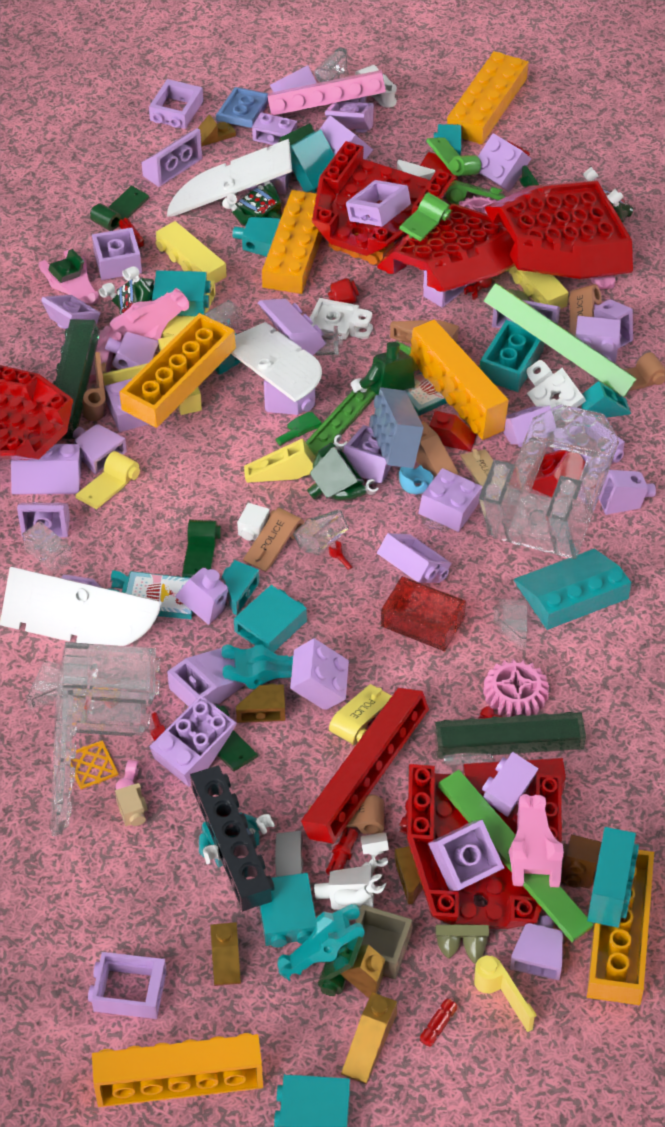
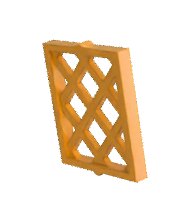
[64,740,119,790]

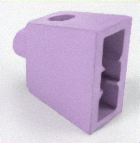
[594,300,633,349]
[105,332,158,370]
[73,424,127,475]
[599,470,656,515]
[175,568,228,625]
[510,916,563,980]

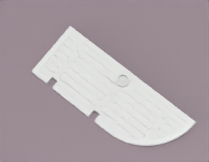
[167,139,292,217]
[231,322,322,402]
[0,567,162,649]

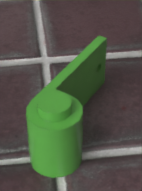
[426,137,481,176]
[444,180,505,204]
[399,192,451,242]

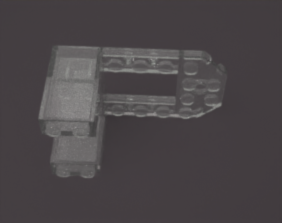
[479,404,619,559]
[50,642,160,836]

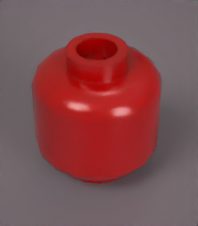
[328,278,360,304]

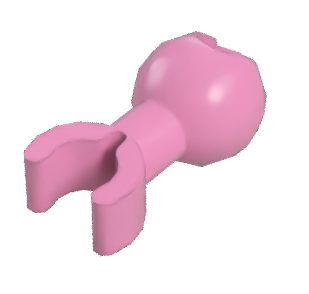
[116,760,139,790]

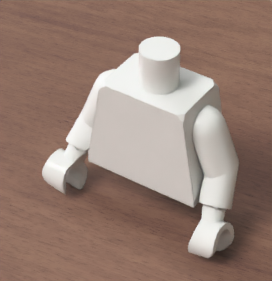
[314,852,388,910]

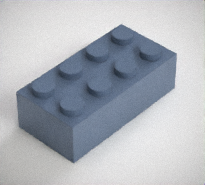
[369,388,424,468]

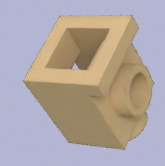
[115,783,148,826]

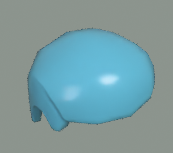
[399,465,434,494]

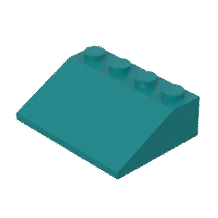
[513,548,631,630]

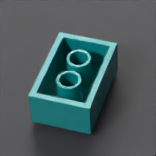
[480,320,544,392]
[587,827,639,928]

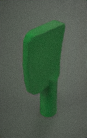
[275,412,322,446]

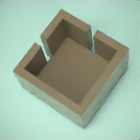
[355,905,412,980]

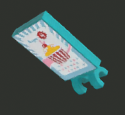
[404,372,447,416]
[108,570,193,620]

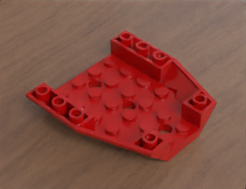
[312,141,456,256]
[485,181,633,279]
[377,203,515,292]
[0,365,73,461]
[407,764,562,929]

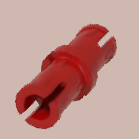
[326,827,359,875]

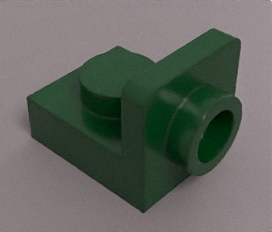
[48,249,84,283]

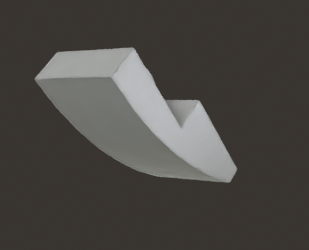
[275,831,303,877]

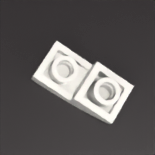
[361,832,389,855]

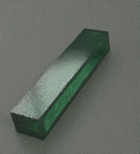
[52,319,100,439]
[434,712,586,759]

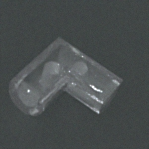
[314,48,347,82]

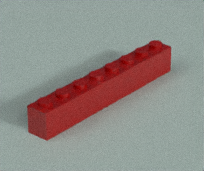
[301,688,429,844]

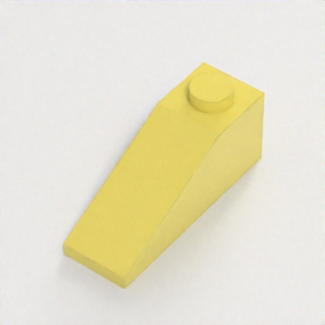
[244,438,315,483]

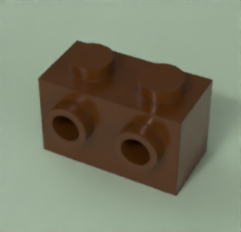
[560,834,602,889]

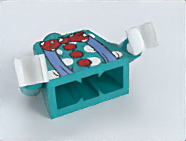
[199,812,275,868]

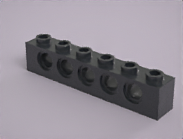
[190,765,275,912]

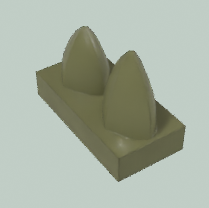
[435,925,489,964]

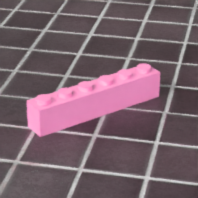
[268,70,386,115]

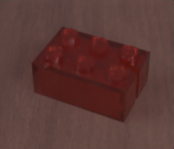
[381,576,466,652]

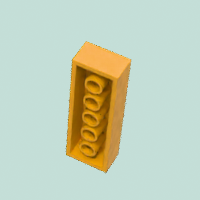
[447,51,529,145]
[262,190,323,294]
[119,313,236,428]
[410,319,509,440]
[587,850,654,1005]
[92,1033,263,1107]

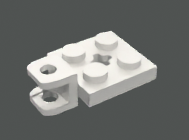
[310,298,373,340]
[526,360,586,423]

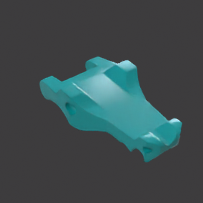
[221,644,293,689]
[277,904,365,981]

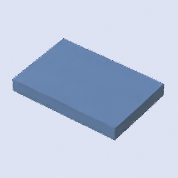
[216,87,269,128]

